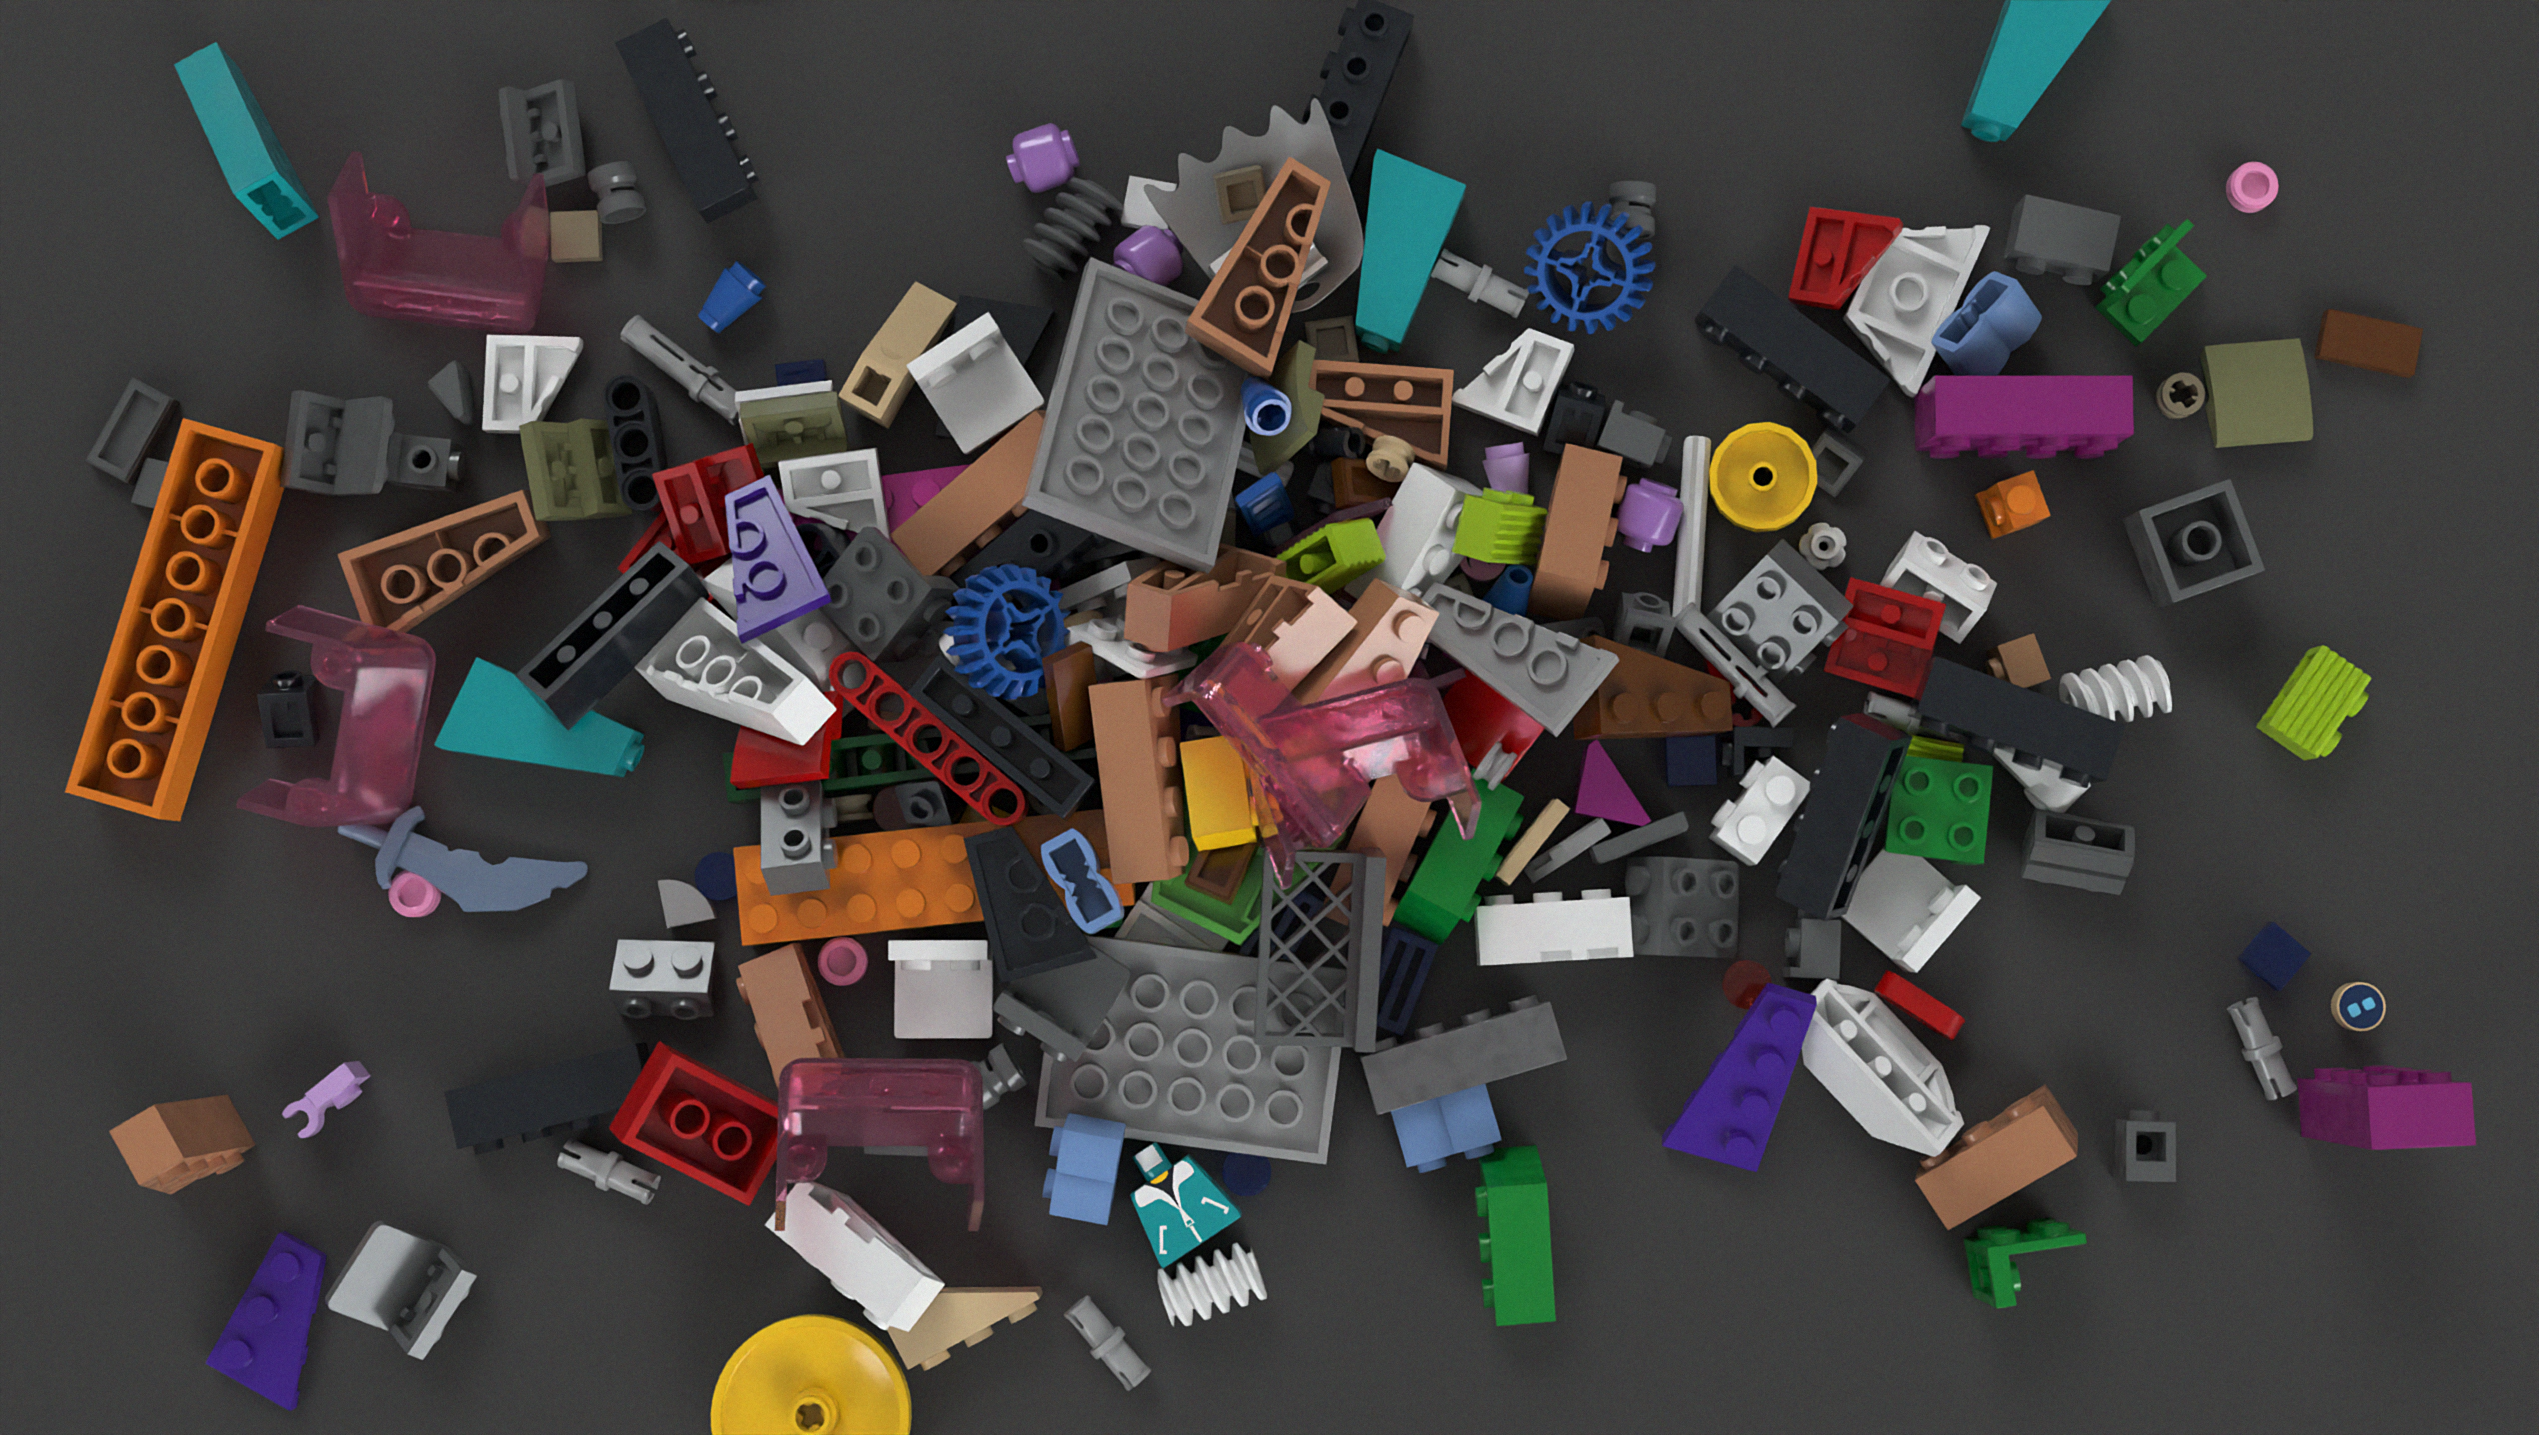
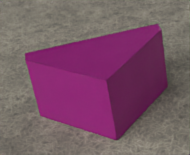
[1571,739,1651,828]

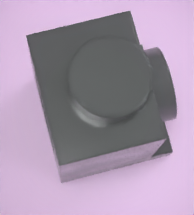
[1594,400,1672,473]
[386,432,466,493]
[1611,592,1676,659]
[1782,909,1841,979]
[2113,1110,2176,1182]

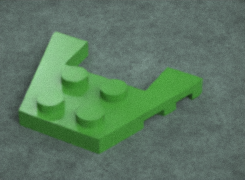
[1151,758,1347,946]

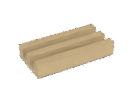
[1493,798,1570,886]

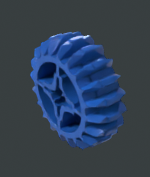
[1524,201,1656,334]
[942,564,1071,700]

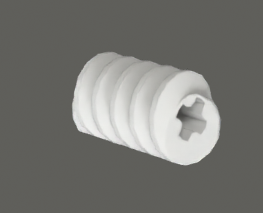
[2059,655,2172,722]
[1158,1242,1267,1327]

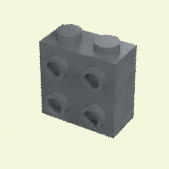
[1706,538,1854,684]

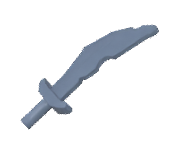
[338,806,588,912]

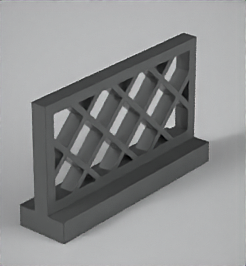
[1253,847,1386,1052]

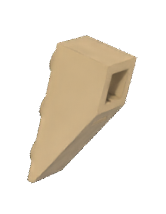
[838,281,958,429]
[887,1286,1043,1371]

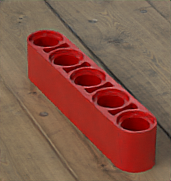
[829,651,1029,827]

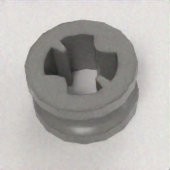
[1472,741,1518,791]

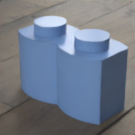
[1931,271,2042,376]
[1041,828,1124,934]
[1391,1084,1502,1173]
[1043,1113,1126,1225]

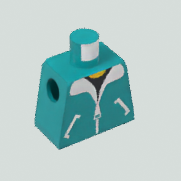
[1130,1142,1242,1268]

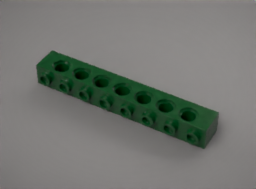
[722,714,1098,804]

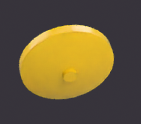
[711,1314,912,1435]

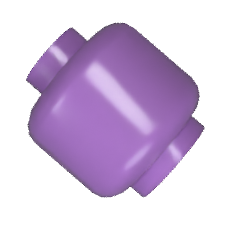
[1006,123,1080,193]
[1112,225,1183,287]
[1614,477,1684,553]

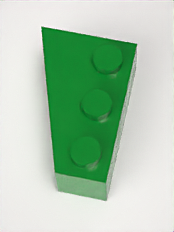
[1392,768,1524,946]
[1475,1145,1556,1326]

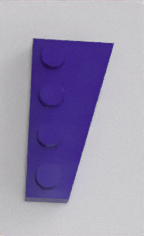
[1662,983,1817,1172]

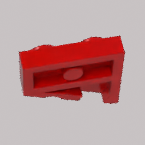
[1788,206,1904,310]

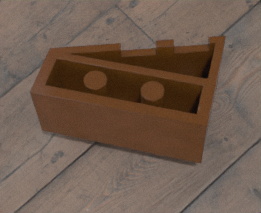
[1573,635,1733,740]

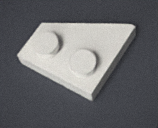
[1452,328,1575,437]
[482,335,584,434]
[778,448,891,540]

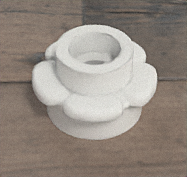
[1799,523,1847,570]

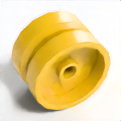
[1709,422,1817,533]

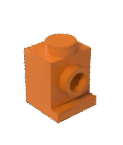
[1975,470,2051,540]

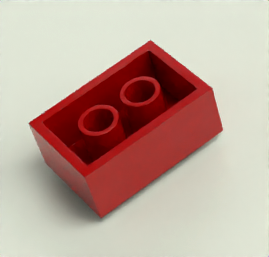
[609,1041,799,1206]

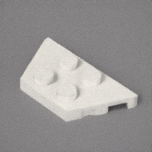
[1843,225,1990,398]

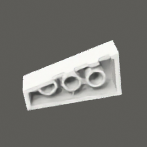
[634,597,837,746]

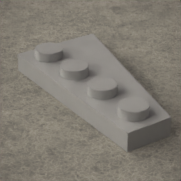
[1421,582,1620,737]

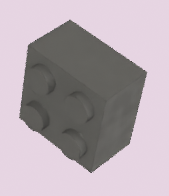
[2122,479,2265,609]

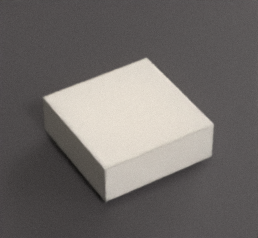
[1121,176,1177,231]

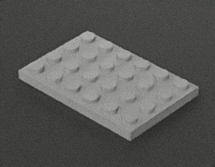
[1021,257,1254,574]
[1034,933,1346,1164]

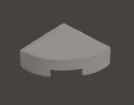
[658,880,718,928]

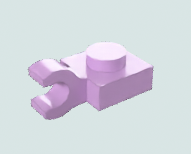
[282,1061,371,1138]

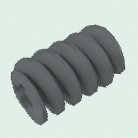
[1021,177,1124,284]

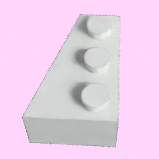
[1344,462,1483,599]
[1474,889,1633,966]
[765,1177,945,1332]

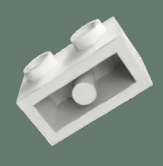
[1880,531,1997,644]
[1709,756,1810,866]

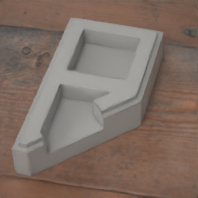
[1523,817,1611,883]

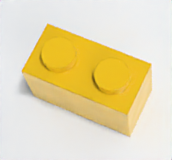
[1180,733,1264,851]

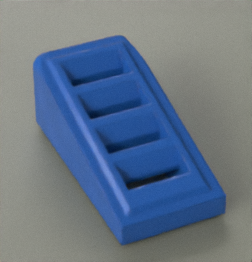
[1235,472,1294,539]

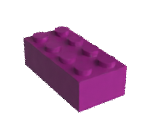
[1914,376,2134,459]
[2297,1065,2476,1150]

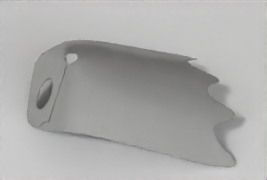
[1144,98,1364,313]

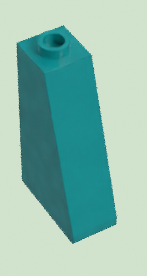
[1960,0,2111,142]
[174,42,319,240]
[1355,149,1466,354]
[434,657,645,777]

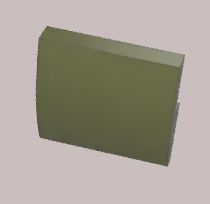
[2200,338,2313,448]
[1249,340,1325,476]
[740,391,851,489]
[519,418,632,521]

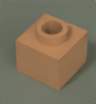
[1985,633,2051,688]

